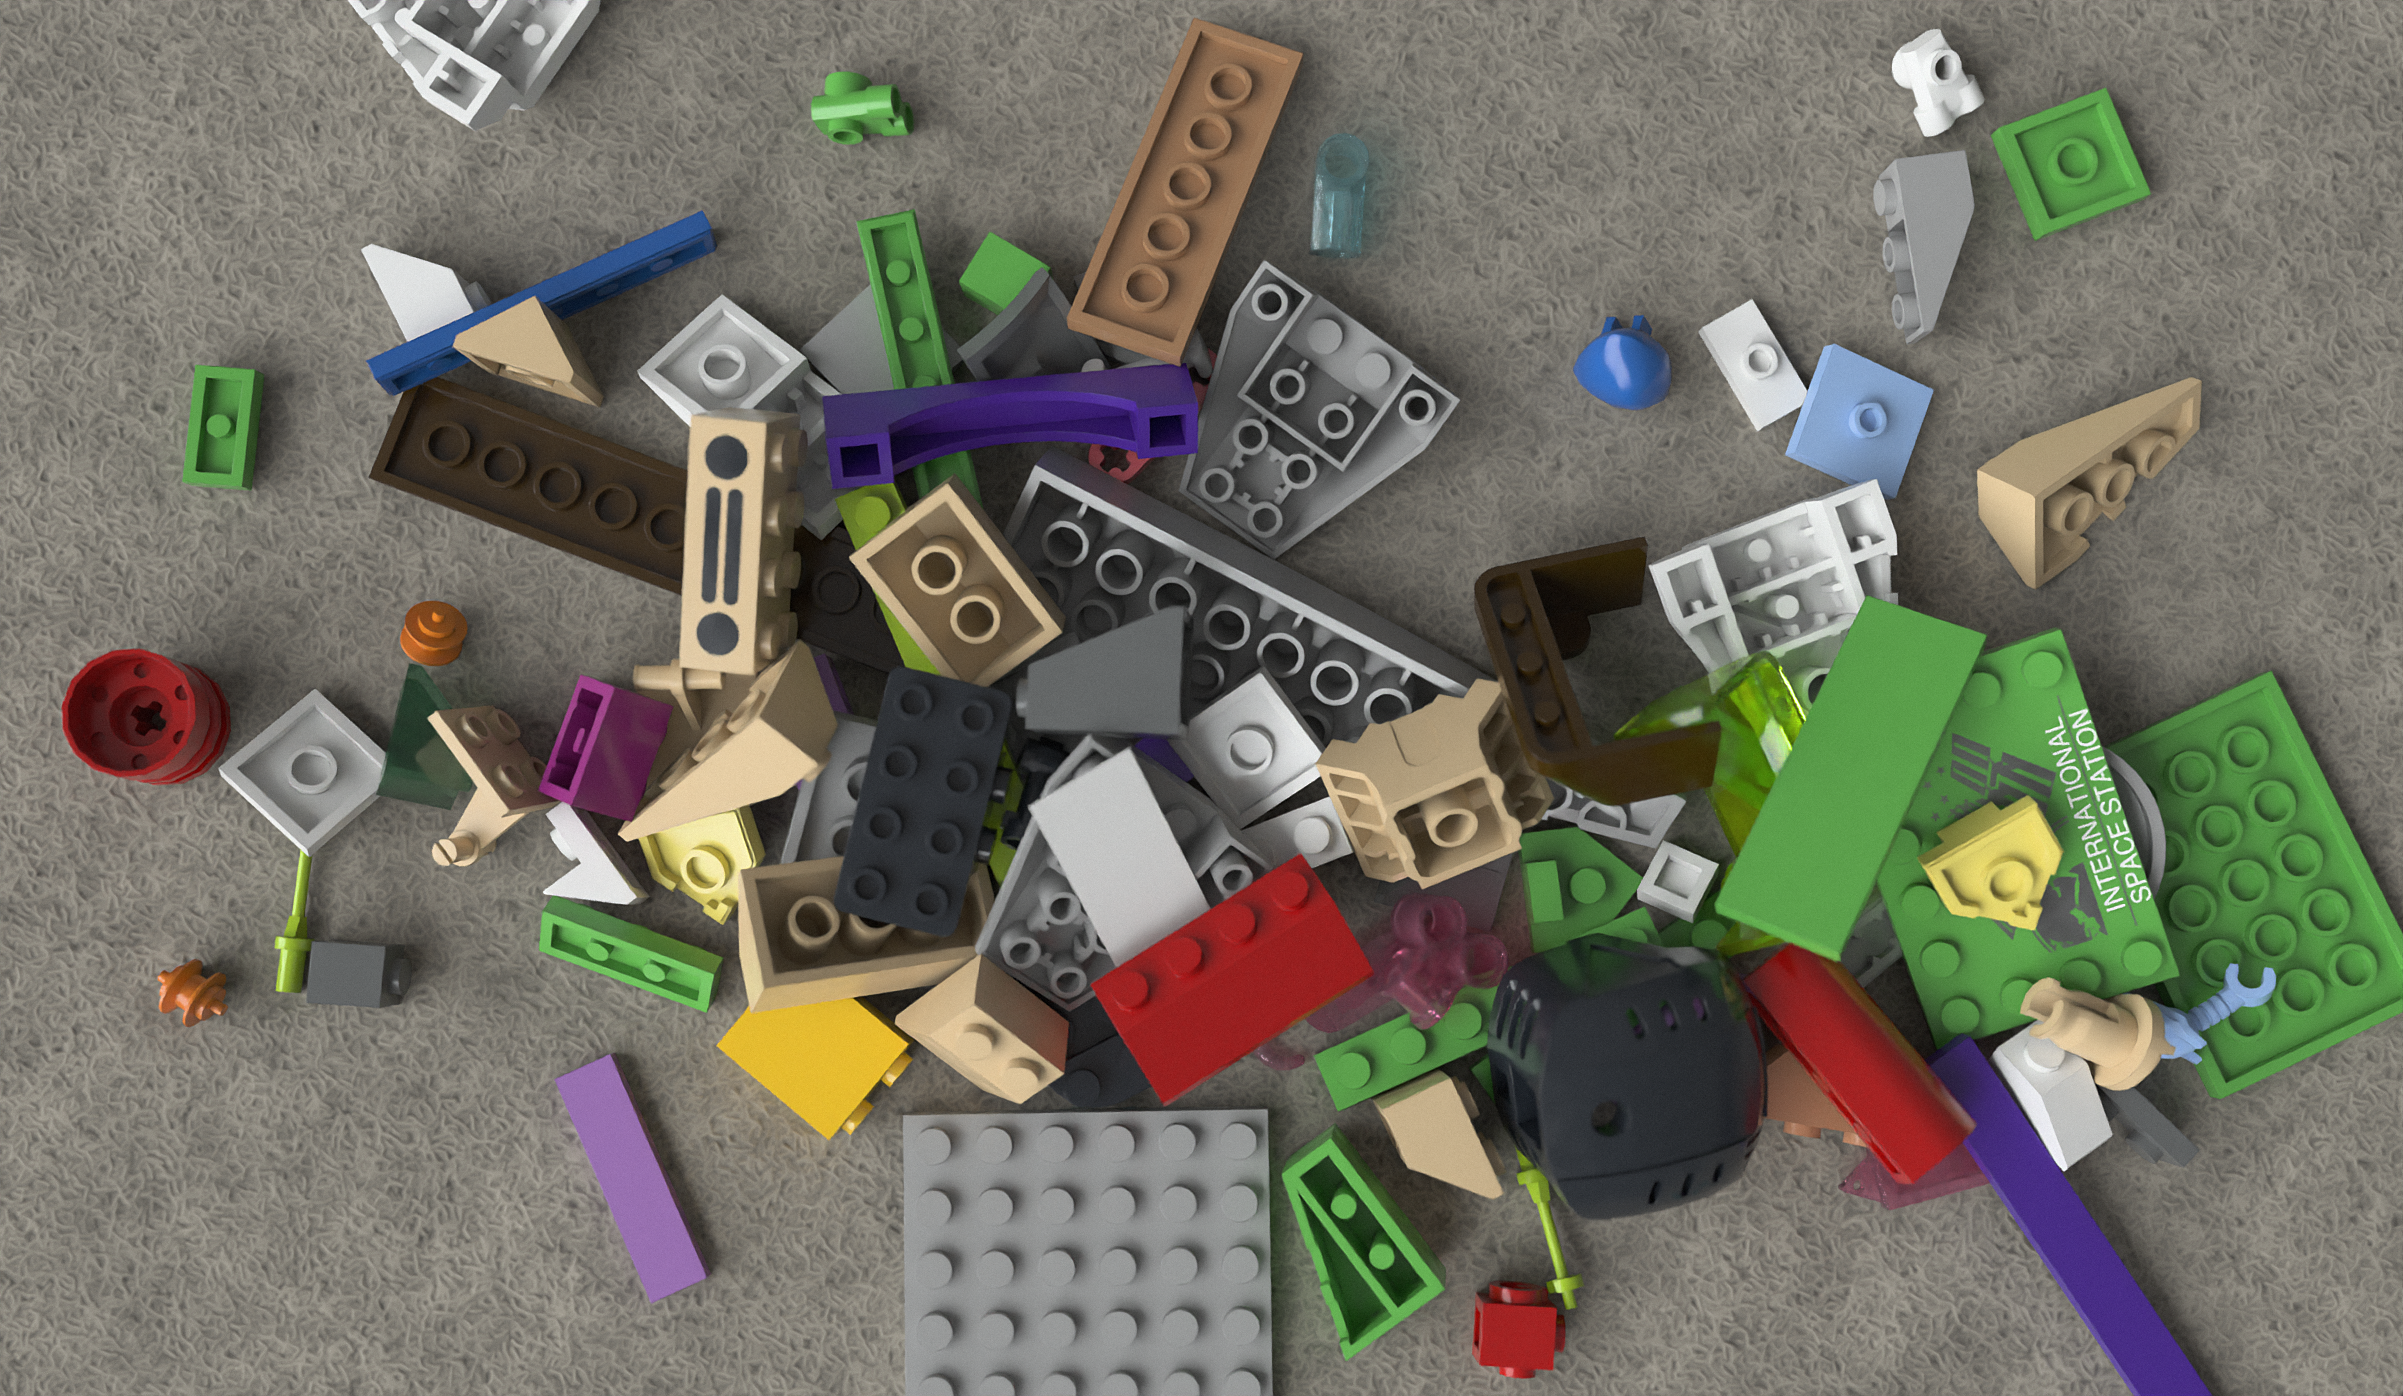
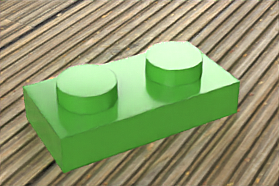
[182,365,264,491]

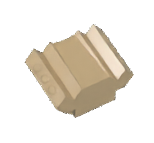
[1315,678,1554,889]

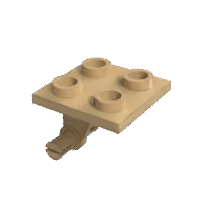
[633,659,759,788]
[428,705,561,866]

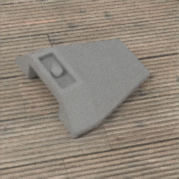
[1179,260,1461,560]
[975,734,1273,1012]

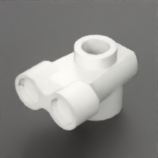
[1892,29,1985,137]

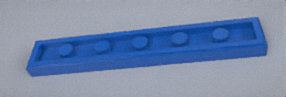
[366,210,717,396]

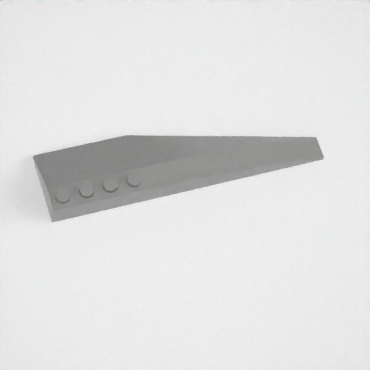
[1003,446,1687,849]

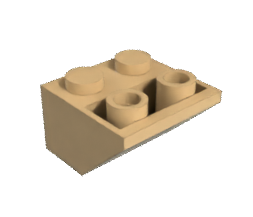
[1372,1068,1506,1199]

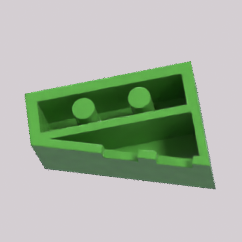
[1282,1123,1446,1361]

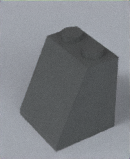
[1016,606,1194,740]

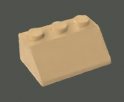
[849,473,1066,687]

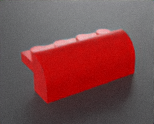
[1742,942,1977,1184]

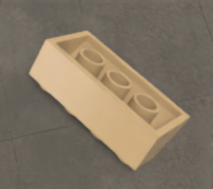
[738,856,995,1013]

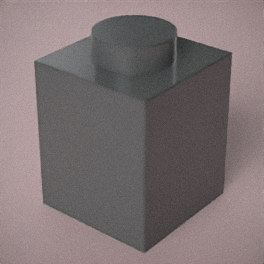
[306,940,412,1008]

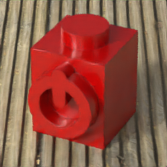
[1472,1280,1566,1379]

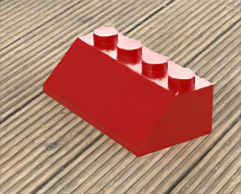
[1090,853,1375,1107]

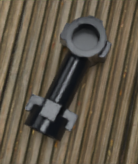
[999,736,1072,851]

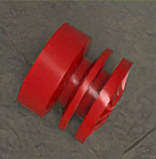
[61,648,231,786]

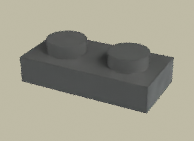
[2094,1083,2200,1168]

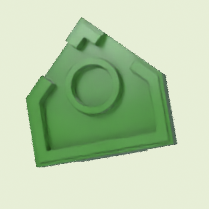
[1518,827,1643,953]

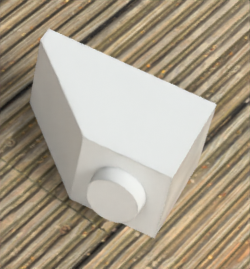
[361,244,491,342]
[1988,1020,2113,1171]

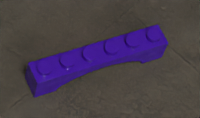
[822,362,1198,489]

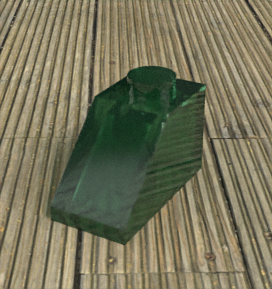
[376,663,473,810]

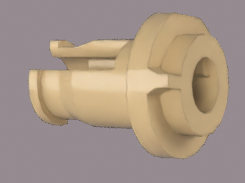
[2020,978,2176,1091]

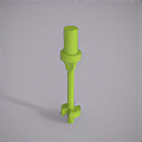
[274,839,315,993]
[1514,1145,1585,1310]

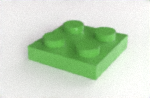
[1990,88,2151,241]

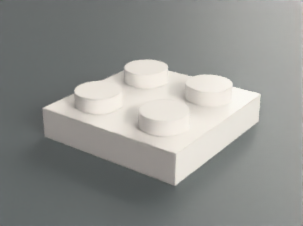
[1166,665,1326,829]
[218,689,404,857]

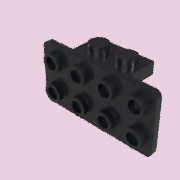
[834,666,1013,937]

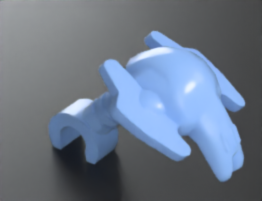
[2122,964,2276,1065]

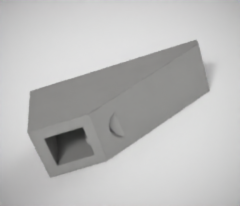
[1873,150,1975,345]

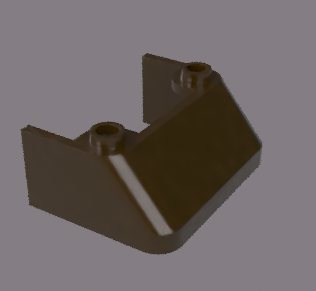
[1474,536,1723,806]

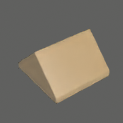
[453,296,604,408]

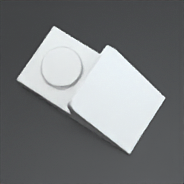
[543,802,650,905]

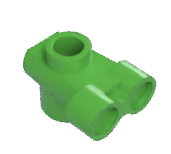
[811,71,914,145]

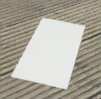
[1028,748,1210,968]

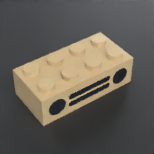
[679,407,808,675]

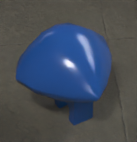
[1573,315,1672,410]

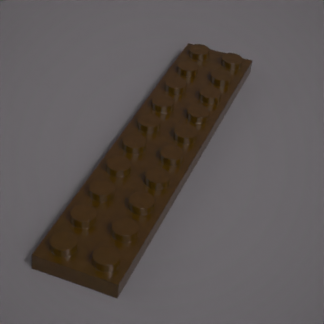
[368,377,906,674]

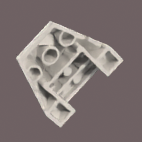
[348,0,600,131]
[1649,479,1898,765]

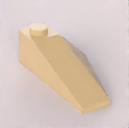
[1977,377,2202,590]
[618,640,838,842]

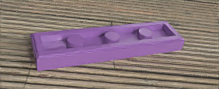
[554,1053,711,1303]

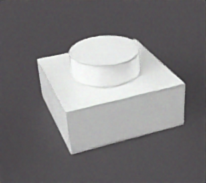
[1637,840,1719,923]

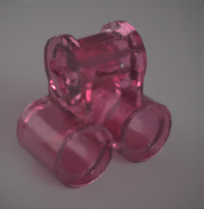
[1374,892,1509,1030]

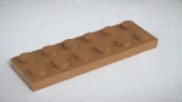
[1067,18,1304,367]

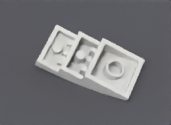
[637,294,863,540]

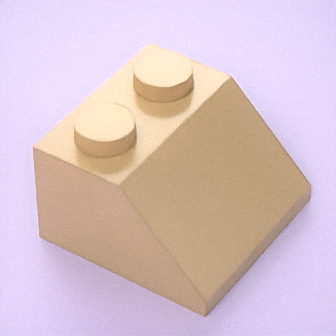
[895,954,1069,1104]

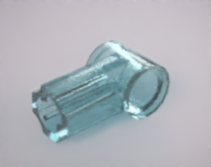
[1309,133,1370,259]

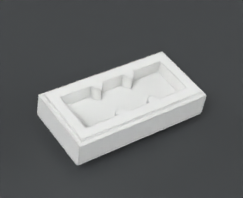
[1698,299,1808,432]

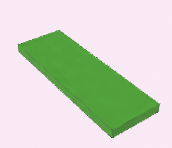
[1716,595,1987,962]

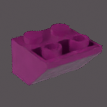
[538,674,674,822]

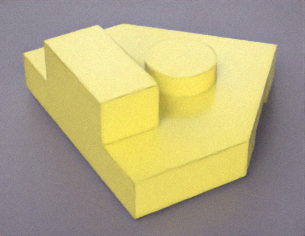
[1917,795,2064,930]
[638,805,766,925]

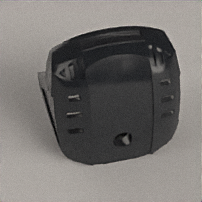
[1487,933,1768,1220]

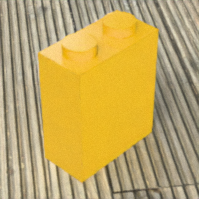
[716,996,915,1140]

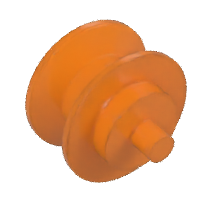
[400,601,468,666]
[157,959,228,1027]

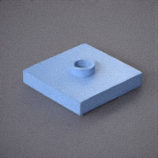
[1785,344,1934,500]

